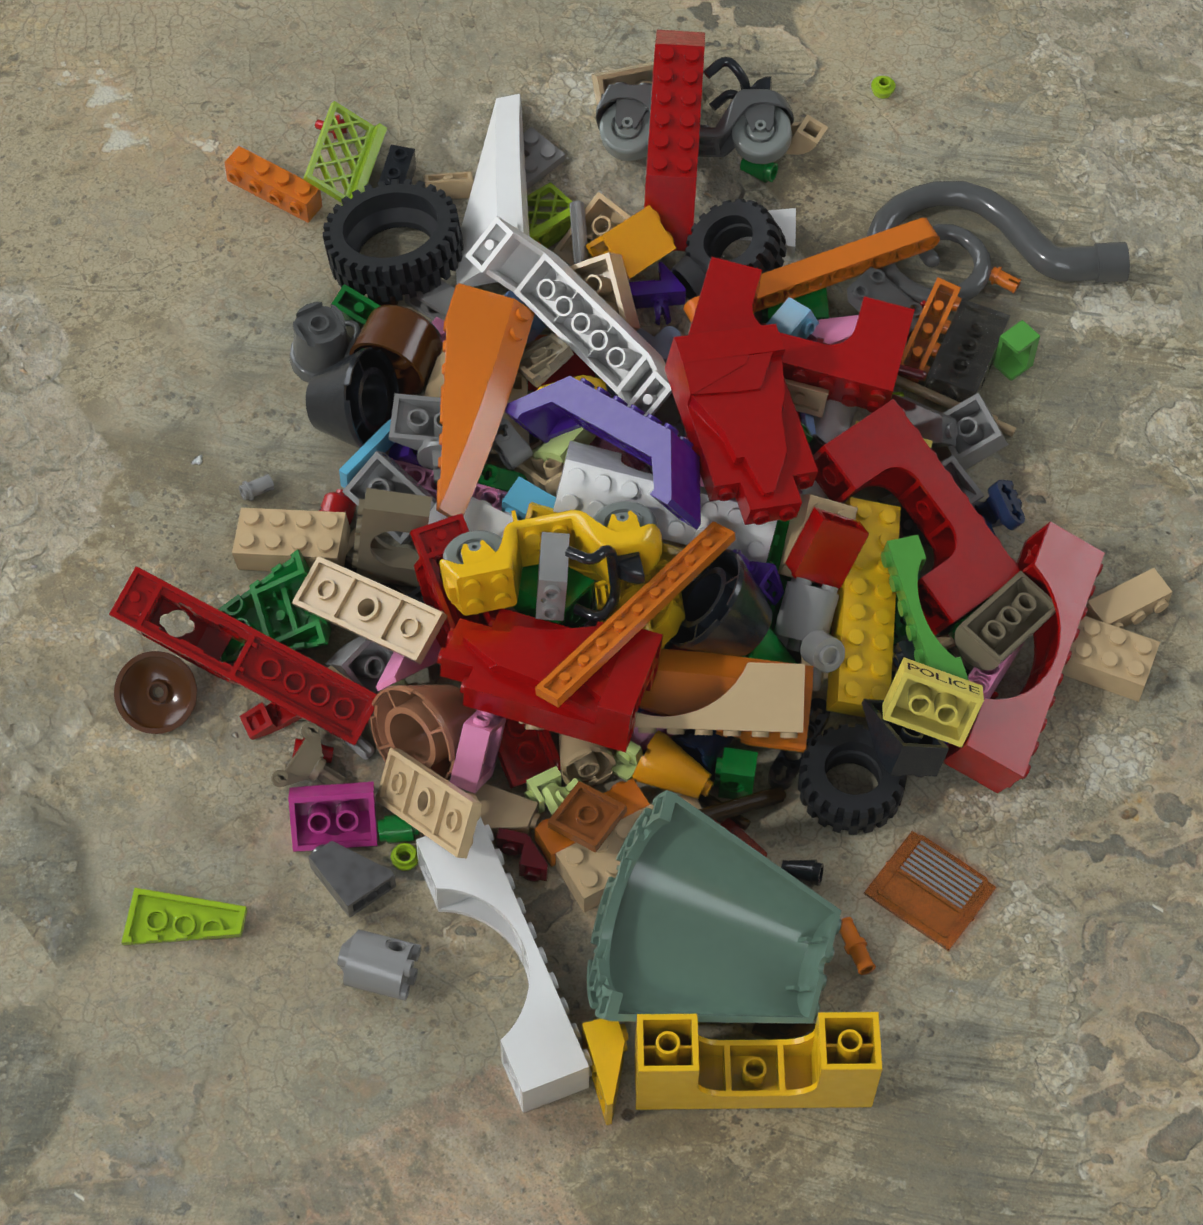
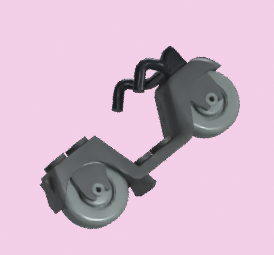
[595,57,794,164]

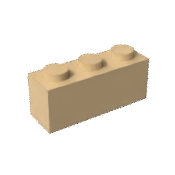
[1085,568,1172,629]

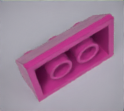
[288,781,378,852]

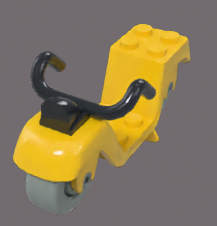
[439,501,663,622]

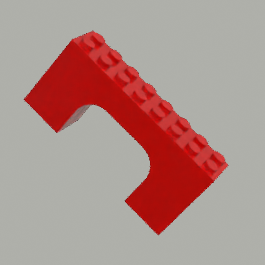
[688,257,915,413]
[813,399,1020,635]

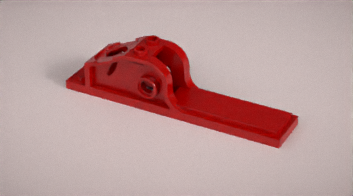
[410,513,561,789]
[109,566,377,746]

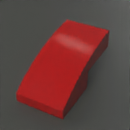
[239,702,301,740]

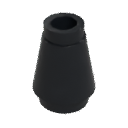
[781,859,824,887]

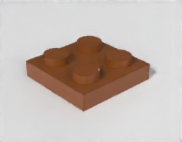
[548,781,627,853]

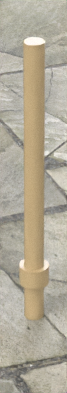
[895,375,1016,437]

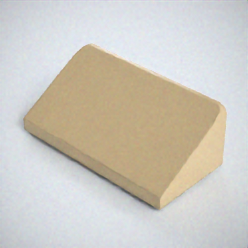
[423,171,474,199]

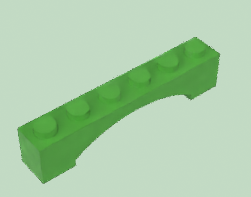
[881,535,969,681]

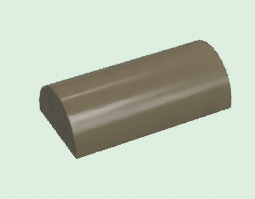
[955,571,1056,671]

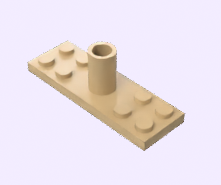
[292,556,447,664]
[375,748,482,859]

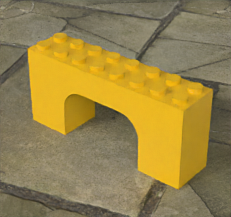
[634,1012,882,1110]

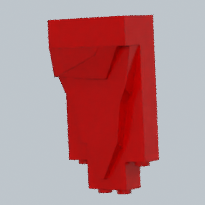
[664,324,818,525]
[437,609,663,753]

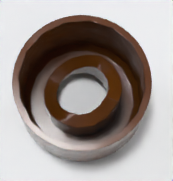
[349,305,443,395]

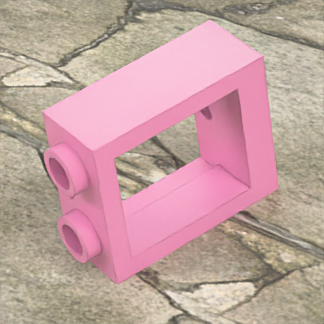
[450,710,506,793]

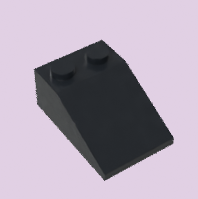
[862,699,949,778]

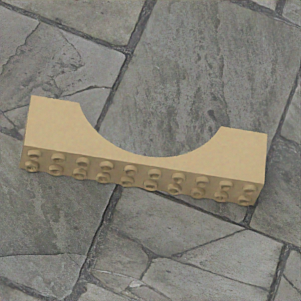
[519,662,805,738]

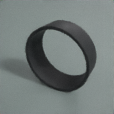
[671,255,706,300]

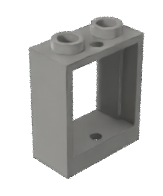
[536,532,570,621]

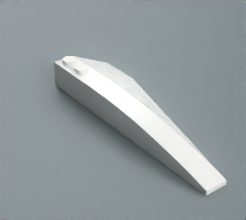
[456,94,530,287]

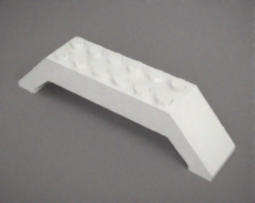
[465,216,672,416]

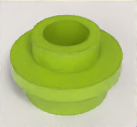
[871,76,895,99]
[391,843,418,871]

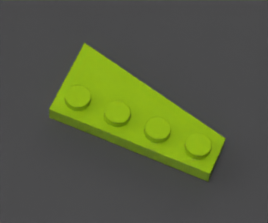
[121,888,248,945]

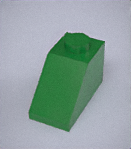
[331,284,380,329]

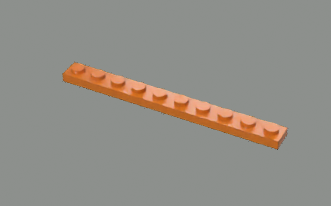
[535,521,736,707]

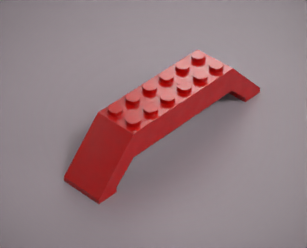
[644,29,705,251]

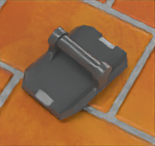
[847,267,923,335]

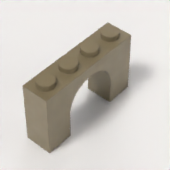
[352,488,432,588]

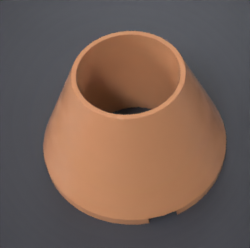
[370,684,476,780]

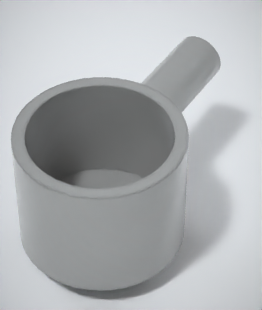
[800,630,845,691]

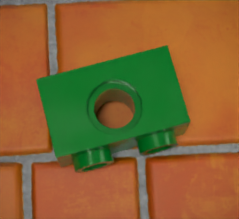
[714,747,758,799]

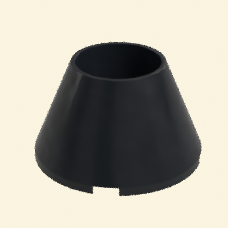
[306,347,400,449]
[669,549,772,657]

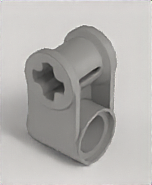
[492,418,533,471]

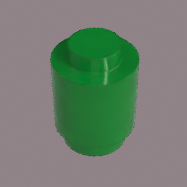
[378,815,420,844]

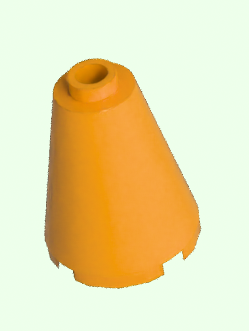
[632,730,714,799]

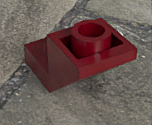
[497,828,548,882]

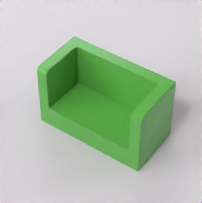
[993,320,1040,381]

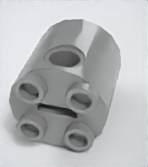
[774,577,839,653]
[337,929,421,1001]

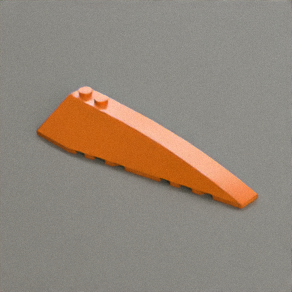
[436,283,535,517]

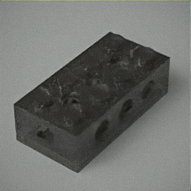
[925,299,1010,403]

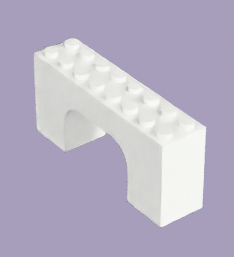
[553,441,777,563]

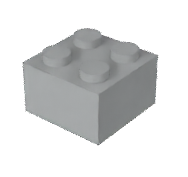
[943,393,1009,470]

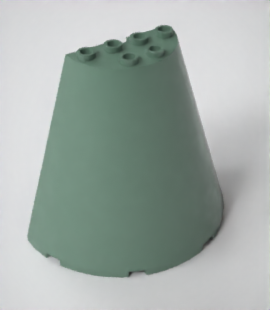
[587,790,842,1024]

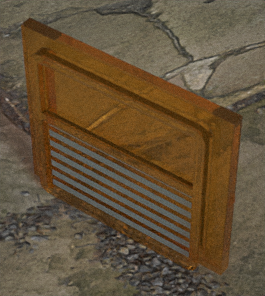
[864,831,996,952]

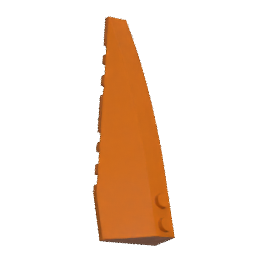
[639,649,814,752]

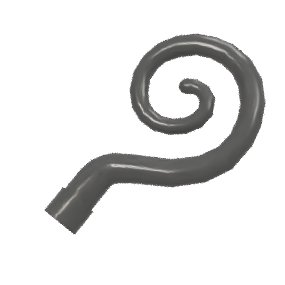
[867,181,1130,305]

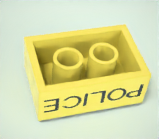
[882,657,984,748]

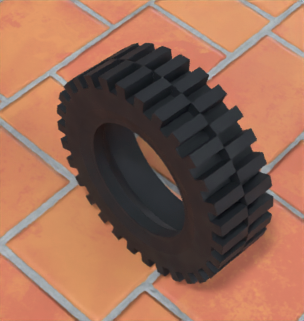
[323,179,464,302]

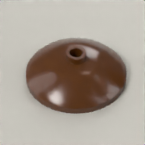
[114,651,198,734]

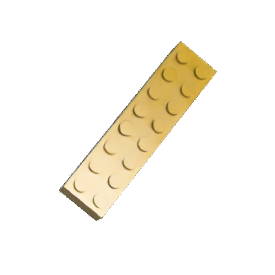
[826,497,901,718]

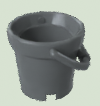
[290,302,361,383]

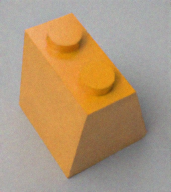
[585,205,676,279]

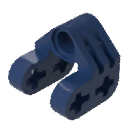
[972,480,1025,536]

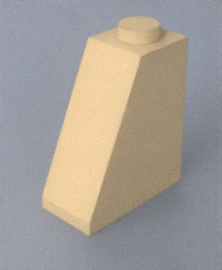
[470,784,541,840]

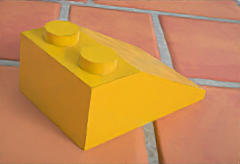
[582,1019,629,1126]

